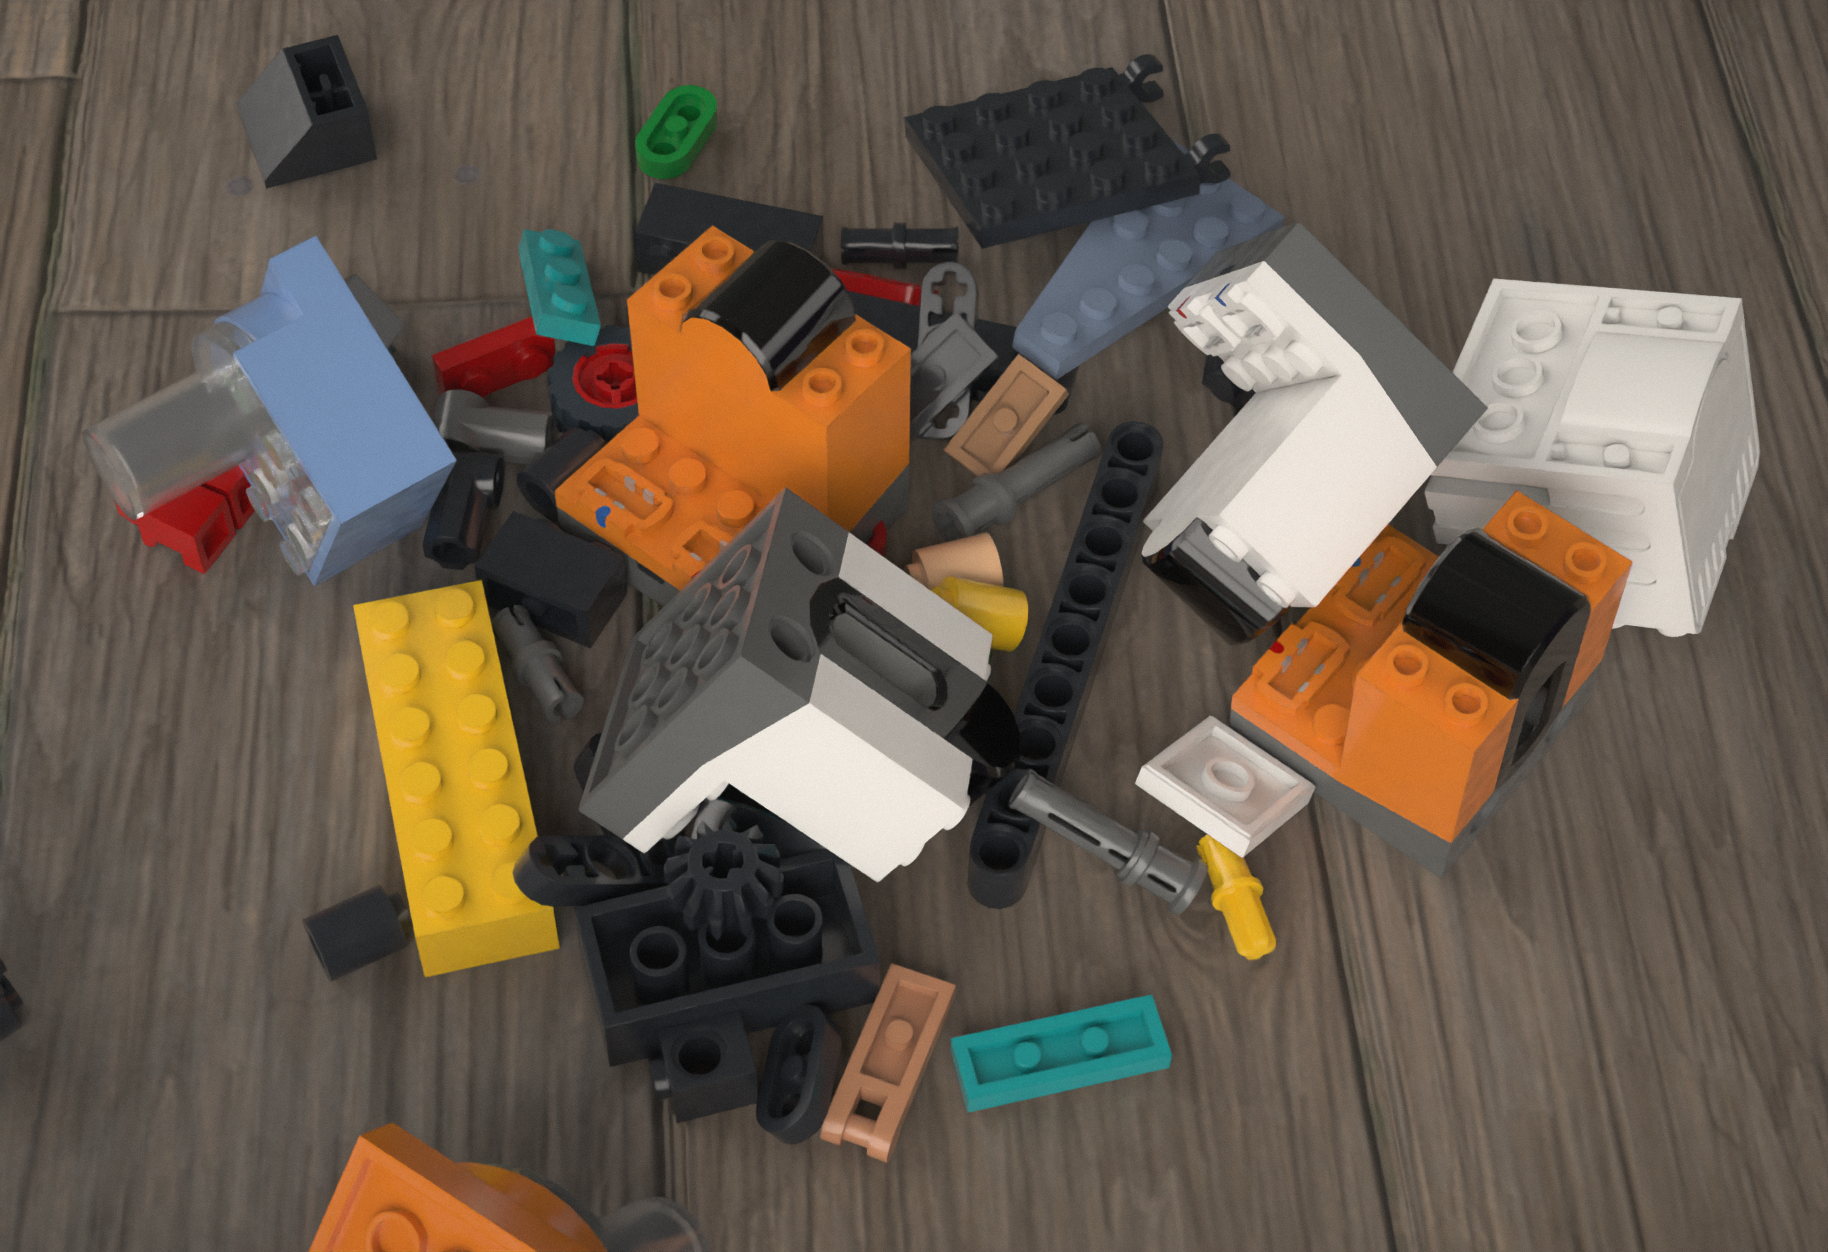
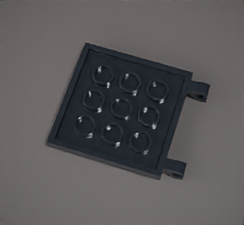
[904,54,1230,249]

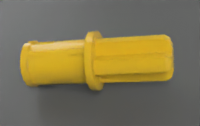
[1196,834,1276,960]

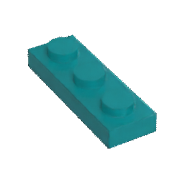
[518,229,601,346]
[950,994,1172,1113]

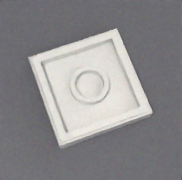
[1135,716,1316,858]

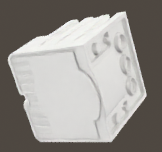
[1424,279,1760,637]

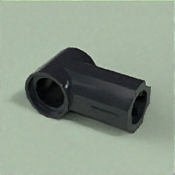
[422,449,505,570]

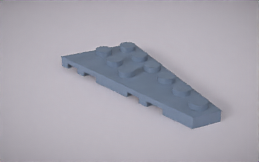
[1012,140,1285,380]

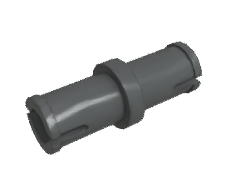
[491,605,584,723]

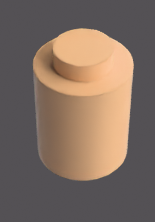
[904,532,1003,590]

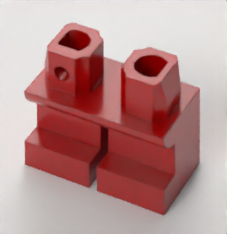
[113,454,262,574]

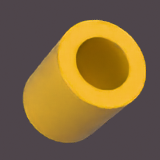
[931,576,1028,652]

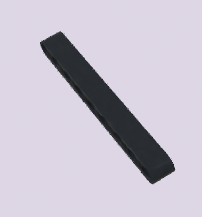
[967,421,1163,909]

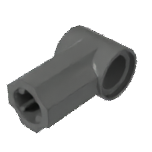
[432,390,554,464]

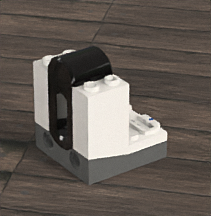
[1141,222,1488,645]
[578,487,1021,883]

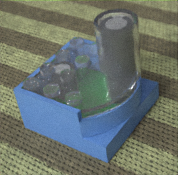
[82,236,457,587]

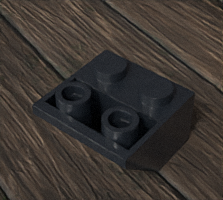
[236,35,377,189]

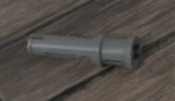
[931,423,1101,542]
[1008,768,1208,915]

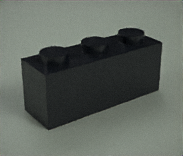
[635,183,824,283]

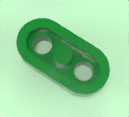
[635,85,718,179]

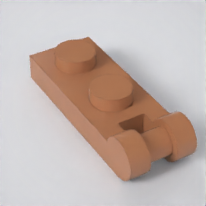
[820,963,956,1163]

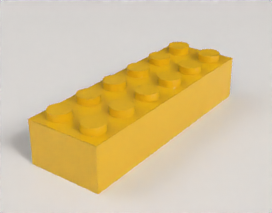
[353,580,560,977]

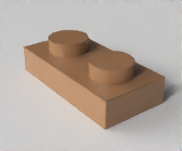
[943,354,1069,477]

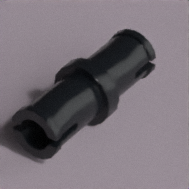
[841,222,959,269]

